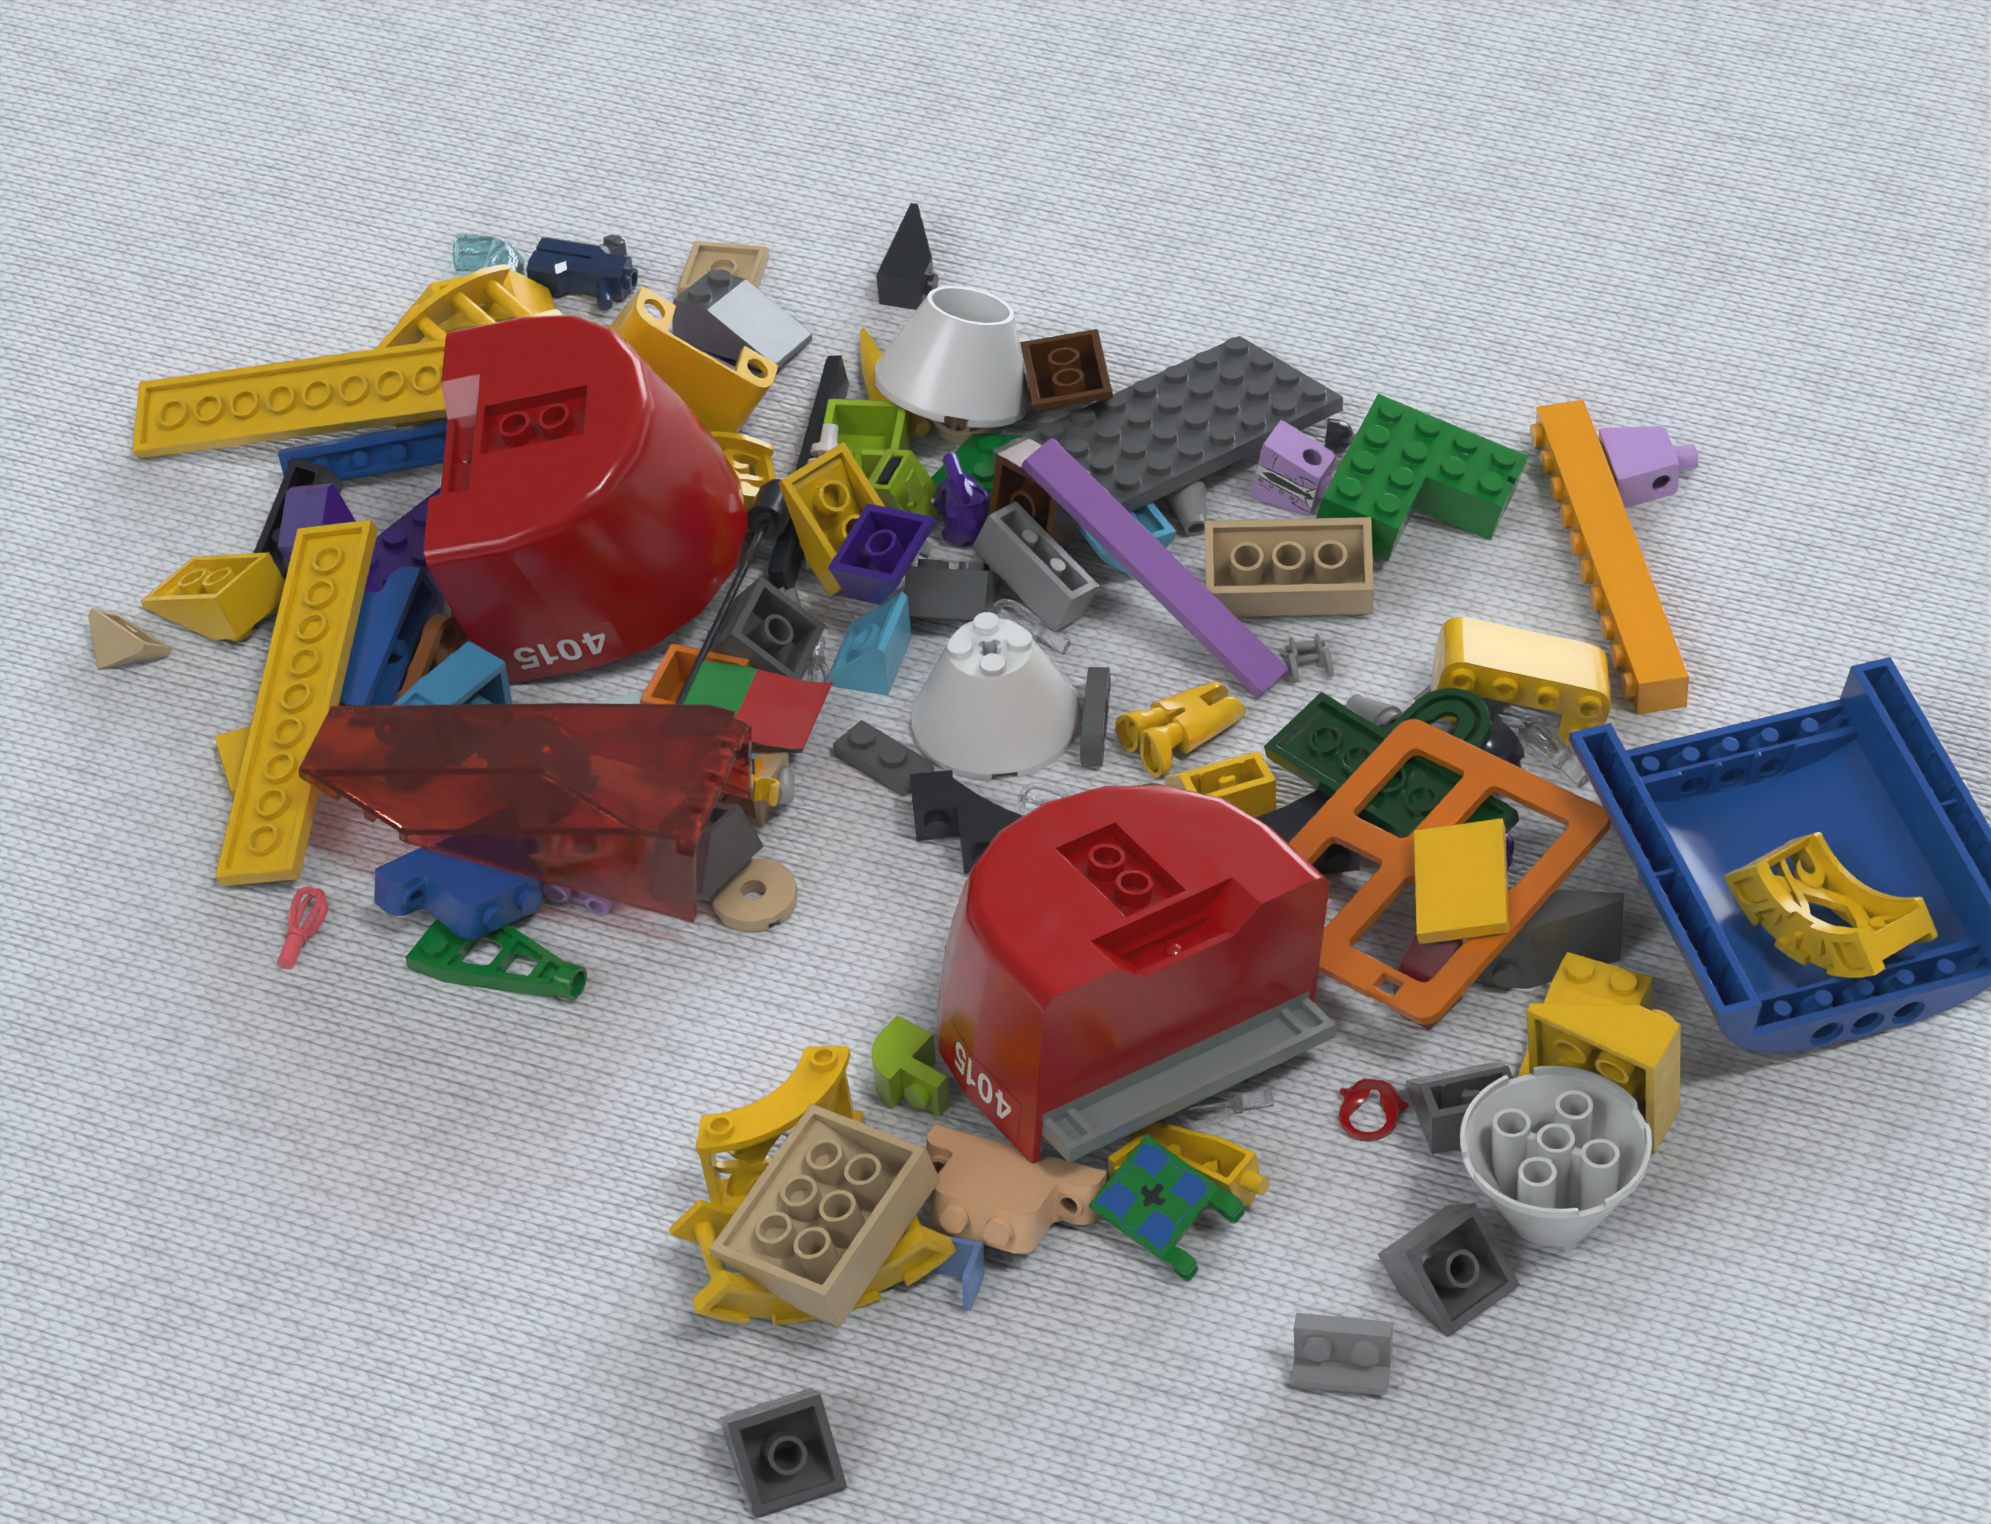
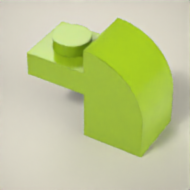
[871,1015,951,1117]

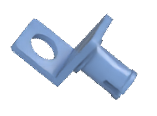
[931,1235,984,1311]

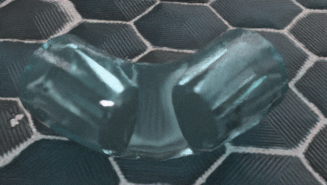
[453,233,525,276]

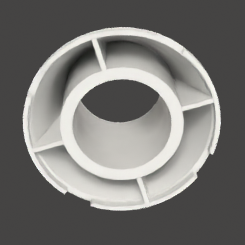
[874,286,1030,428]

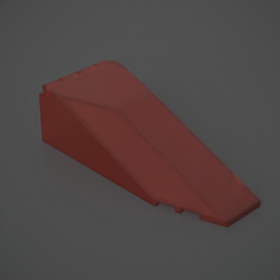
[298,703,752,923]

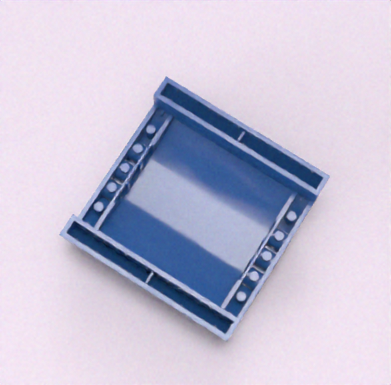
[1569,657,1991,1053]

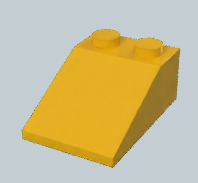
[778,442,885,597]
[140,553,285,642]
[1517,952,1653,1077]

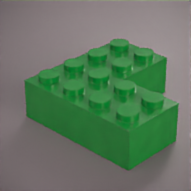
[1316,393,1528,562]

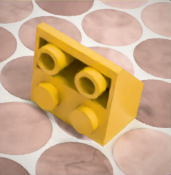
[1165,751,1276,818]

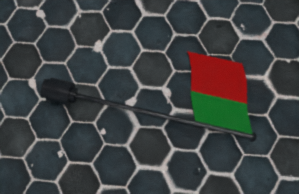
[659,479,833,753]

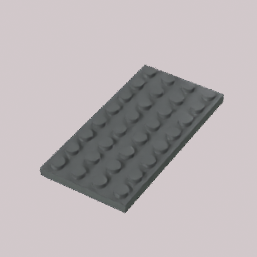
[992,336,1343,513]

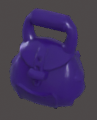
[933,453,991,546]

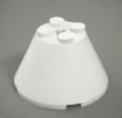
[911,612,1080,780]
[1460,1066,1652,1251]

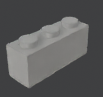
[972,501,1099,632]

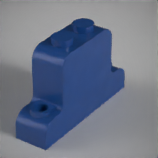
[340,567,438,728]
[374,805,544,939]

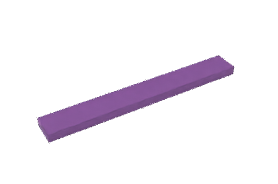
[1021,437,1289,699]

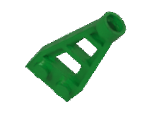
[405,919,587,1001]

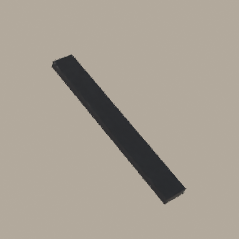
[768,355,849,590]

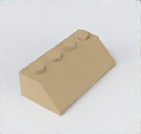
[1205,517,1374,617]

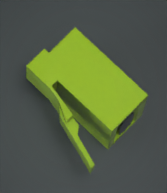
[869,449,938,517]

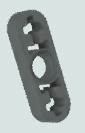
[1080,667,1111,766]

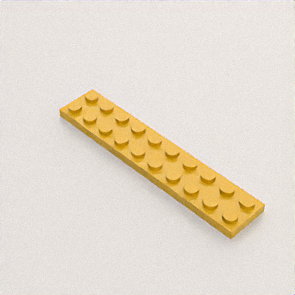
[132,339,447,459]
[215,520,378,886]

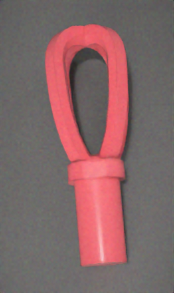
[277,886,328,969]

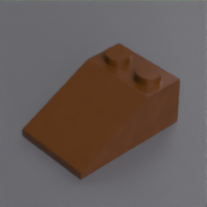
[1020,329,1113,412]
[988,438,1091,551]

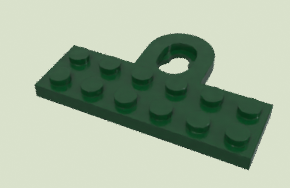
[1264,688,1519,838]

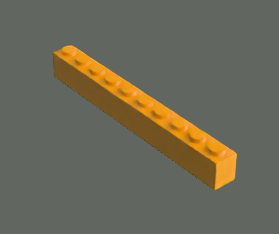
[1530,400,1689,714]

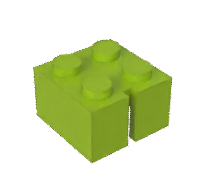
[820,399,911,480]

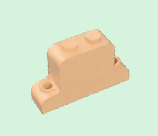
[926,1124,1107,1254]

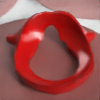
[1338,1078,1409,1142]

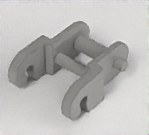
[1285,634,1334,682]

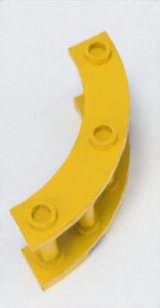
[376,264,563,428]
[669,1199,956,1325]

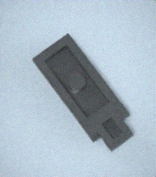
[833,720,934,796]

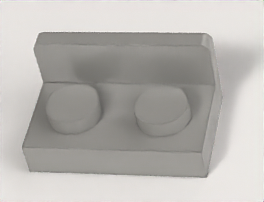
[1291,1313,1392,1396]

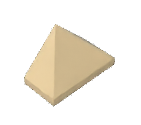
[88,608,172,670]

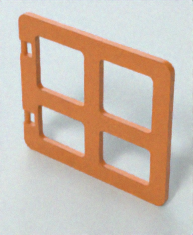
[1288,719,1611,1025]

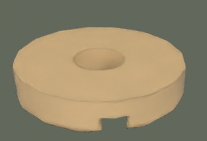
[710,858,798,932]

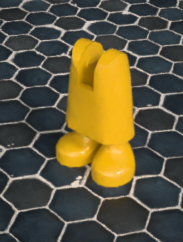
[1115,681,1246,778]

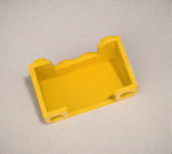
[608,286,778,434]
[1430,617,1611,747]

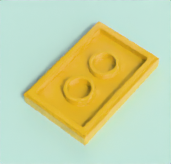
[1414,818,1510,944]

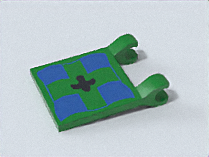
[1088,1134,1245,1281]

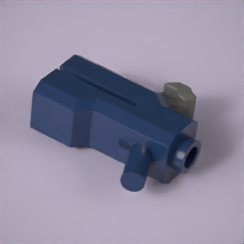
[526,234,638,311]

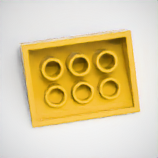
[1527,1003,1681,1155]

